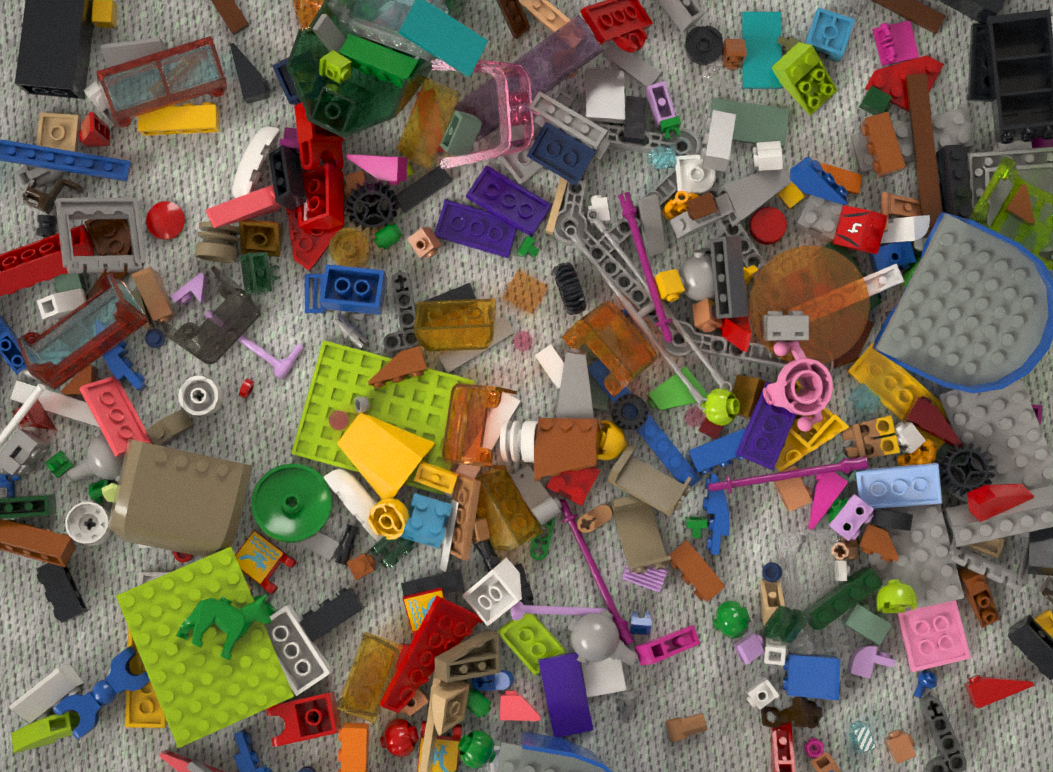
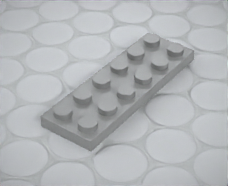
[850,108,975,173]

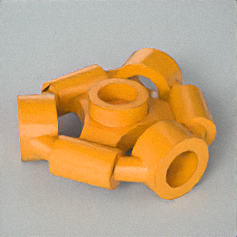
[662,191,699,220]
[897,439,937,466]

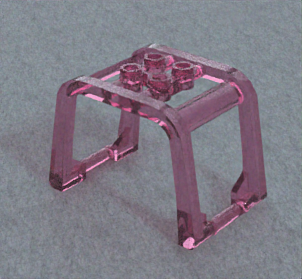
[431,59,534,169]

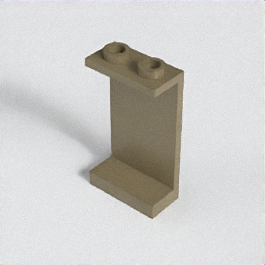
[607,444,692,516]
[611,496,671,574]

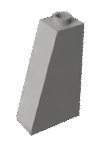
[717,164,791,227]
[556,347,594,419]

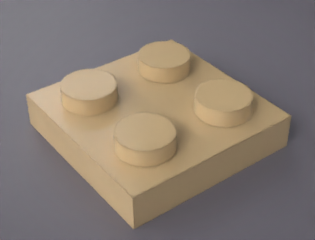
[36,112,81,152]

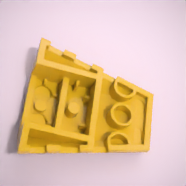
[774,380,849,472]
[337,413,436,499]

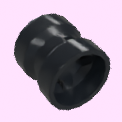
[36,215,57,237]

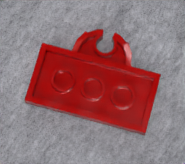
[580,0,653,53]

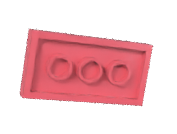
[79,376,152,457]

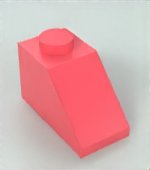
[500,690,540,721]

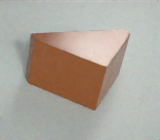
[1005,184,1035,227]
[60,364,97,396]

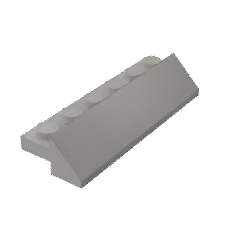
[946,485,1053,547]

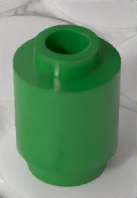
[373,223,403,250]
[466,689,492,718]

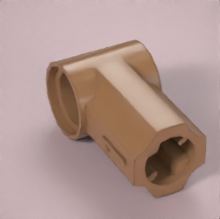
[831,536,859,560]
[665,713,708,742]

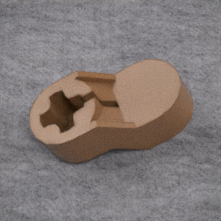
[577,504,612,533]

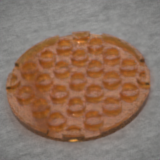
[748,246,870,364]

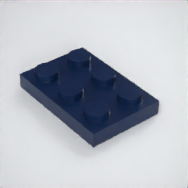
[527,122,597,186]

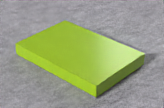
[497,613,566,676]

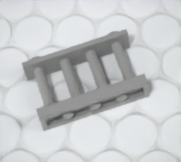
[529,91,610,161]

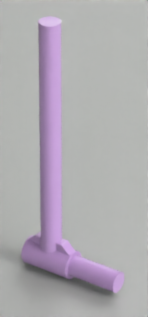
[205,310,304,380]
[510,601,609,620]

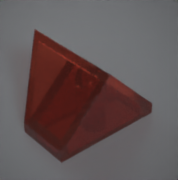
[11,399,58,431]

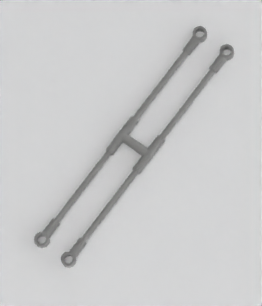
[565,209,732,411]

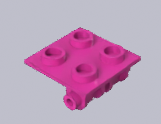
[872,20,919,66]

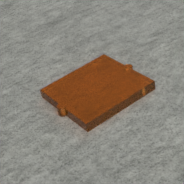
[502,270,548,314]

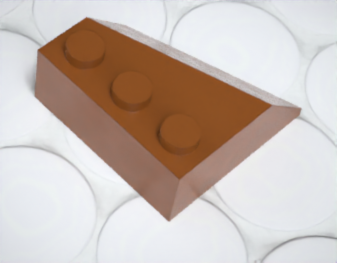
[534,418,601,481]

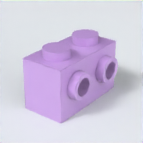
[828,494,874,541]

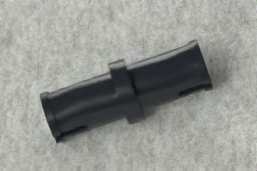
[335,524,359,566]

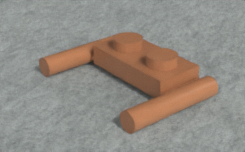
[881,192,932,238]

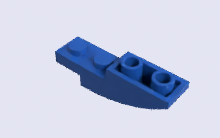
[0,315,33,375]
[96,320,147,391]
[703,473,730,555]
[233,729,272,772]

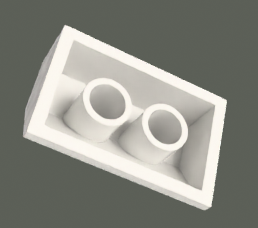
[462,557,522,626]
[9,664,84,723]

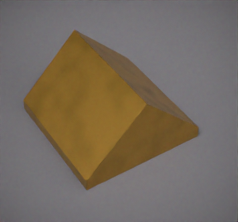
[239,220,283,257]
[732,375,766,419]

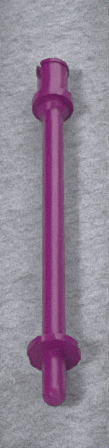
[618,192,673,343]
[708,456,868,494]
[559,499,635,645]

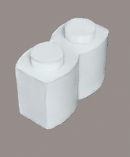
[753,141,783,171]

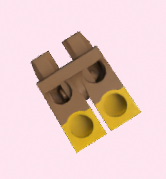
[841,415,900,459]

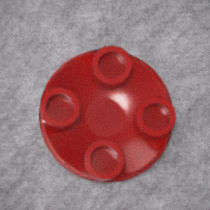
[146,201,185,240]

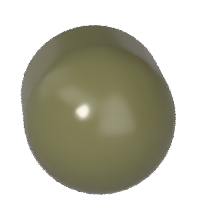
[777,36,802,52]

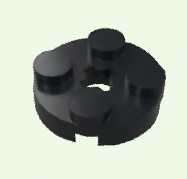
[684,25,723,66]

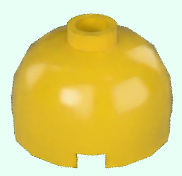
[598,420,627,461]
[368,498,410,540]

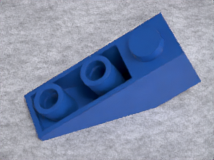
[790,156,848,205]

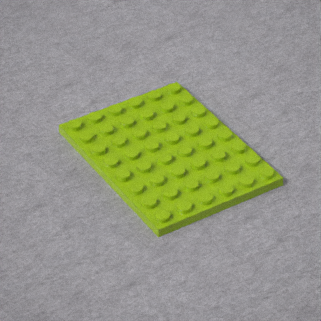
[291,340,475,495]
[116,547,294,748]

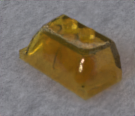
[414,298,496,352]
[475,464,544,551]
[337,631,403,723]

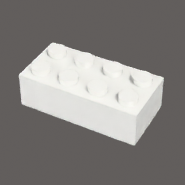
[264,604,333,696]

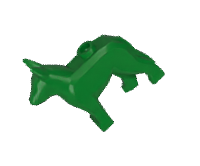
[176,594,272,660]

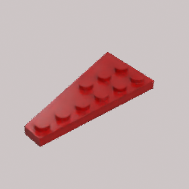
[379,595,483,713]

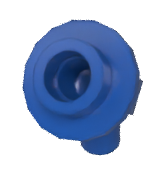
[913,670,937,699]

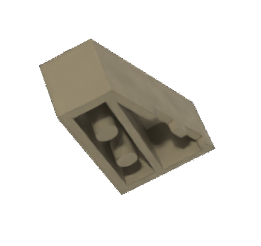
[435,629,500,683]

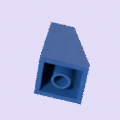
[783,653,840,701]

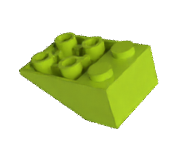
[771,42,838,116]

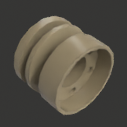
[195,222,240,263]

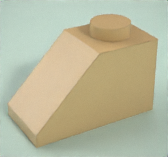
[760,580,786,626]

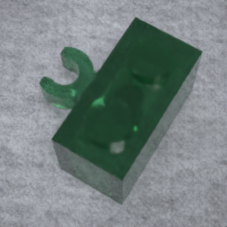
[240,252,280,296]

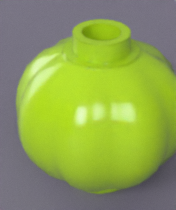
[702,388,740,426]

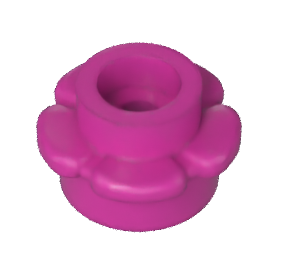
[804,738,824,758]

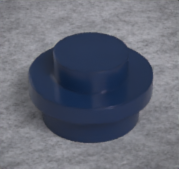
[145,329,165,348]
[762,562,783,582]

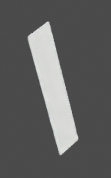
[440,499,459,573]

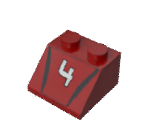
[832,205,888,254]

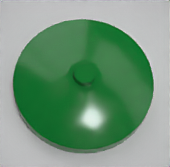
[251,464,332,543]

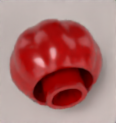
[380,718,419,757]

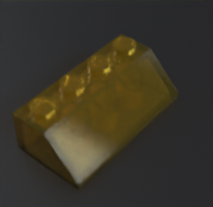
[397,77,462,169]

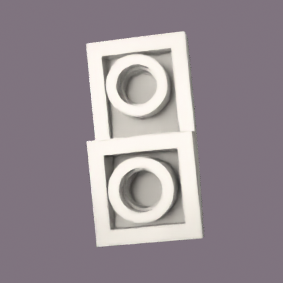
[535,345,564,390]

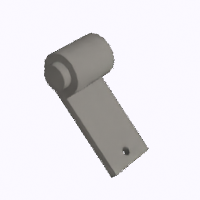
[509,464,562,526]

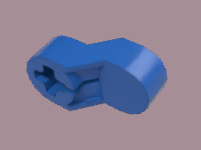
[472,670,514,691]

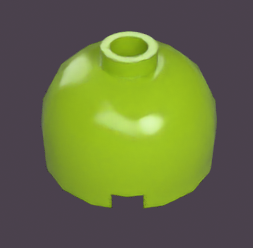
[877,580,918,613]

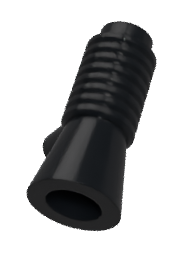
[473,536,501,572]

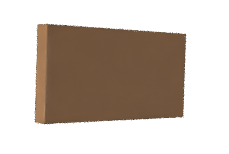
[450,473,481,560]

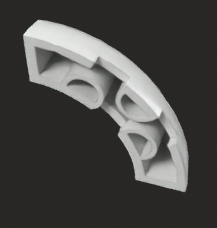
[232,126,280,198]
[880,215,930,244]
[324,469,383,542]

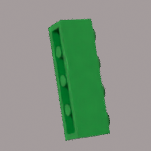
[338,34,422,90]

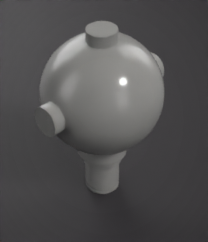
[678,249,744,303]
[67,430,125,483]
[568,610,638,666]

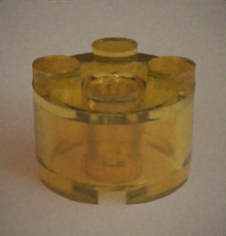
[329,228,371,268]

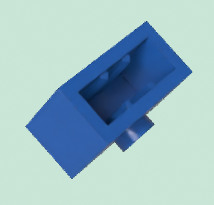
[868,241,916,273]

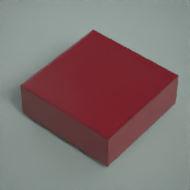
[698,417,724,440]

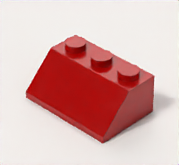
[298,163,344,230]

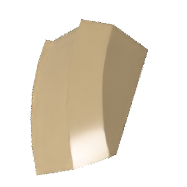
[430,680,470,736]

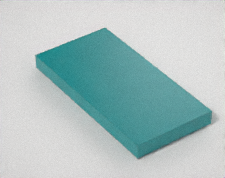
[398,0,488,77]
[742,12,782,89]

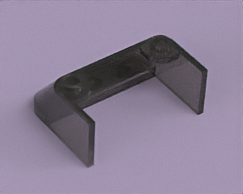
[160,266,260,364]

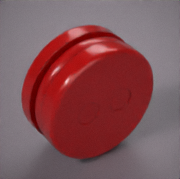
[749,207,787,245]

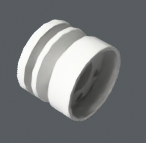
[500,421,538,463]
[65,502,112,546]

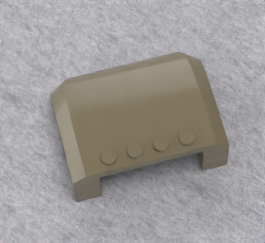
[107,439,253,557]

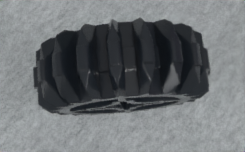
[345,179,399,232]
[553,262,587,315]
[939,443,995,497]

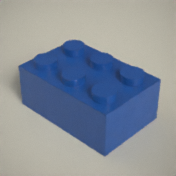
[320,264,387,315]

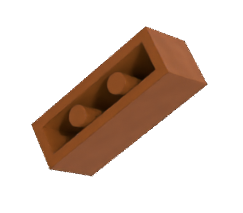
[860,112,906,178]
[667,540,726,602]

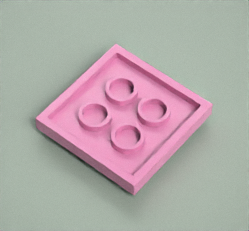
[896,600,971,672]

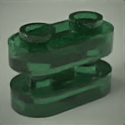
[370,536,415,569]
[764,605,807,643]

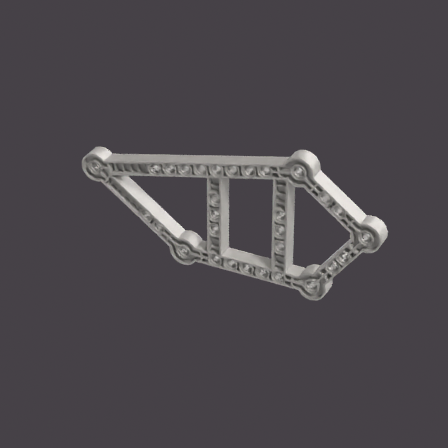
[553,113,834,374]

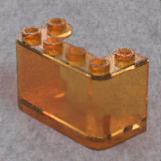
[561,301,657,397]

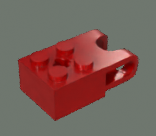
[294,99,344,170]
[265,692,342,747]

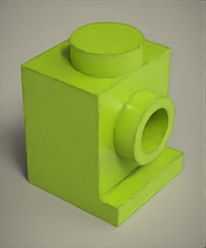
[319,50,351,84]

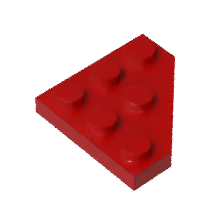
[865,55,944,112]
[286,207,345,272]

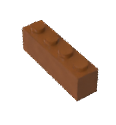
[0,519,76,567]

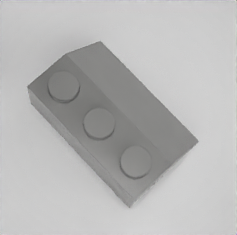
[101,37,171,81]

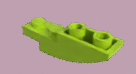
[11,711,95,754]

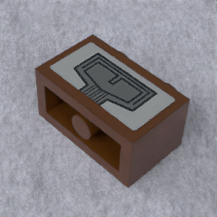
[686,192,721,224]

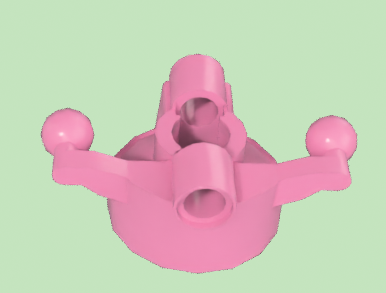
[763,340,833,432]

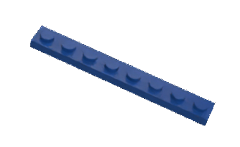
[0,139,131,182]
[588,356,701,487]

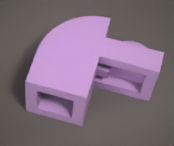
[847,645,895,678]

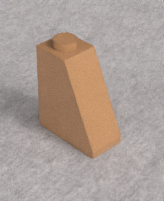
[131,267,176,324]

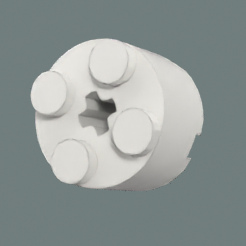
[178,376,223,417]

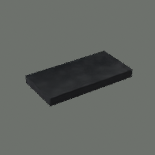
[968,23,991,102]

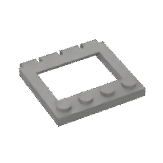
[55,198,145,274]
[949,532,1029,592]

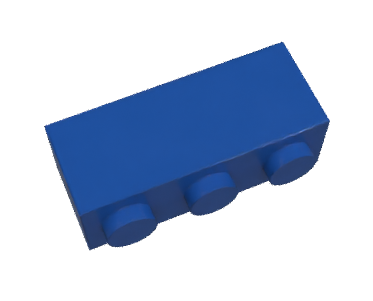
[688,428,745,475]

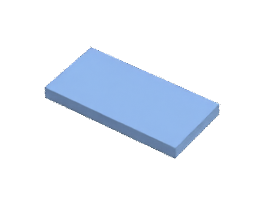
[856,463,942,509]

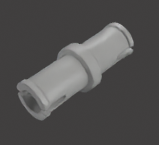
[332,314,368,350]

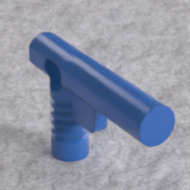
[0,473,21,497]

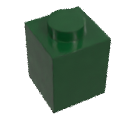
[859,86,892,115]

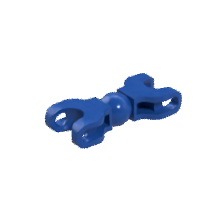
[53,646,150,739]

